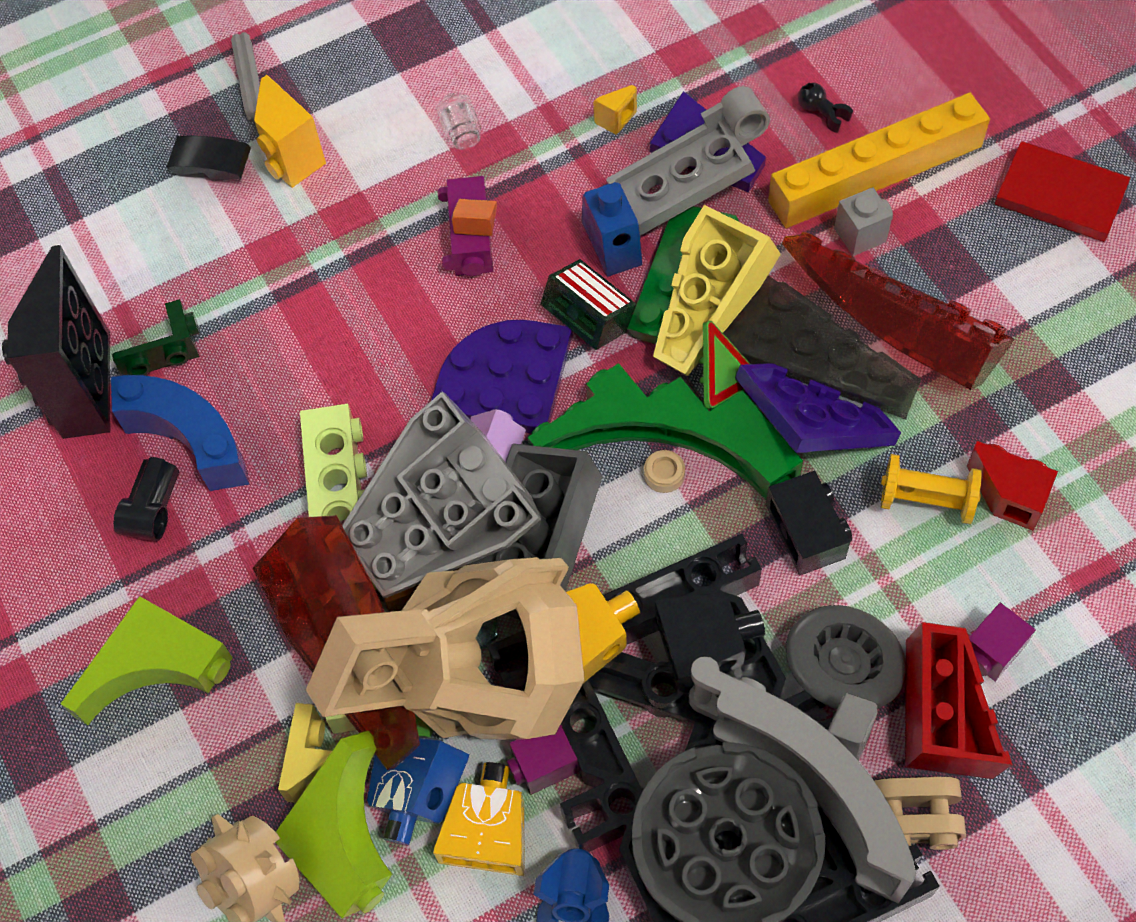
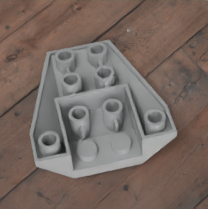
[338,391,541,598]

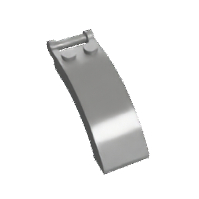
[689,656,916,903]

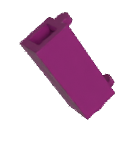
[437,176,493,276]

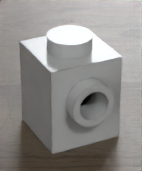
[834,187,893,256]

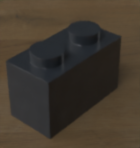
[766,470,852,576]

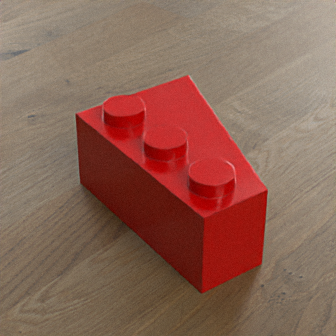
[905,622,1013,779]

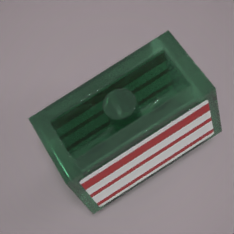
[540,259,636,350]

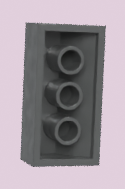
[470,444,603,620]

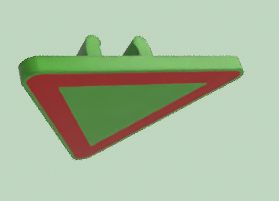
[699,321,750,409]

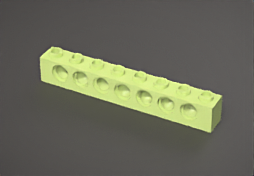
[300,404,390,734]

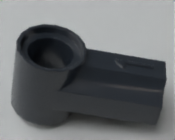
[113,457,179,542]

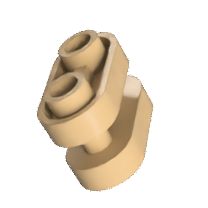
[874,777,967,850]

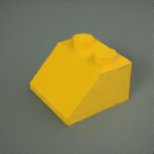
[254,75,326,188]

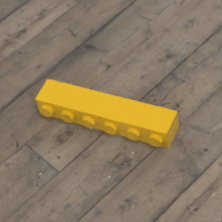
[768,92,990,229]

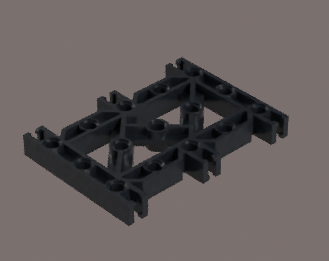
[487,534,940,922]

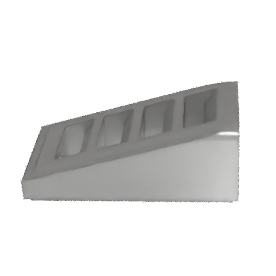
[828,693,878,761]

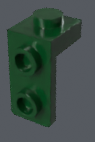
[112,299,200,376]

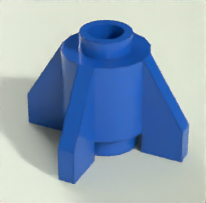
[533,848,610,922]

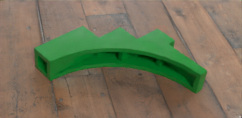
[527,363,803,500]

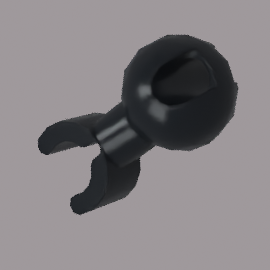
[798,83,853,133]

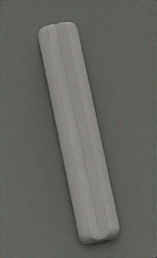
[231,32,260,122]

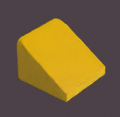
[593,85,637,135]

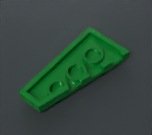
[627,206,740,344]

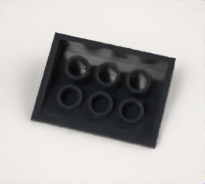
[2,245,110,439]

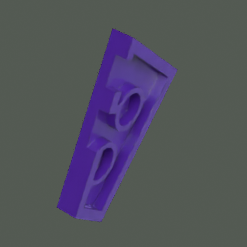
[650,91,766,193]

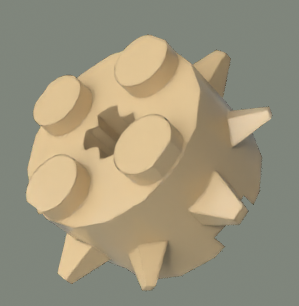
[191,814,299,922]

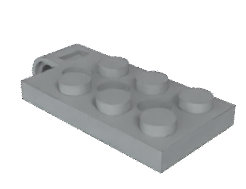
[606,86,770,236]

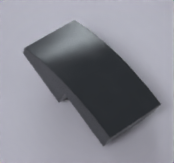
[166,135,251,181]

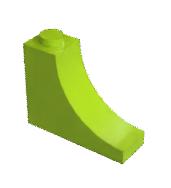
[61,596,233,725]
[275,731,393,919]

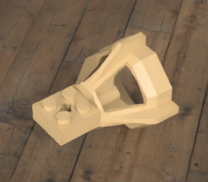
[306,557,584,739]

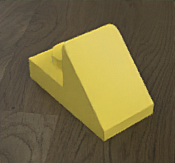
[278,703,332,803]

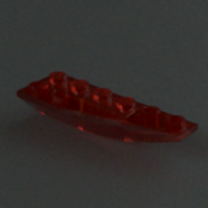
[782,232,1014,390]
[253,515,420,770]

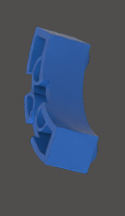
[111,375,250,491]

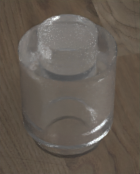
[436,93,482,150]

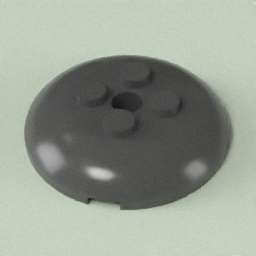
[632,742,825,922]

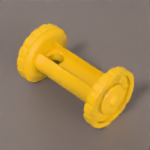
[880,454,982,525]

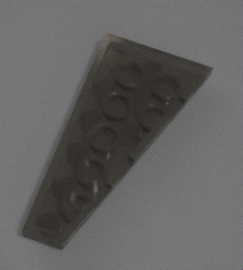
[723,275,921,420]

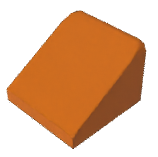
[452,199,497,236]

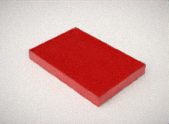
[994,141,1131,242]

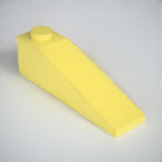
[653,205,781,376]

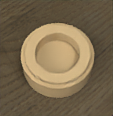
[644,450,685,493]

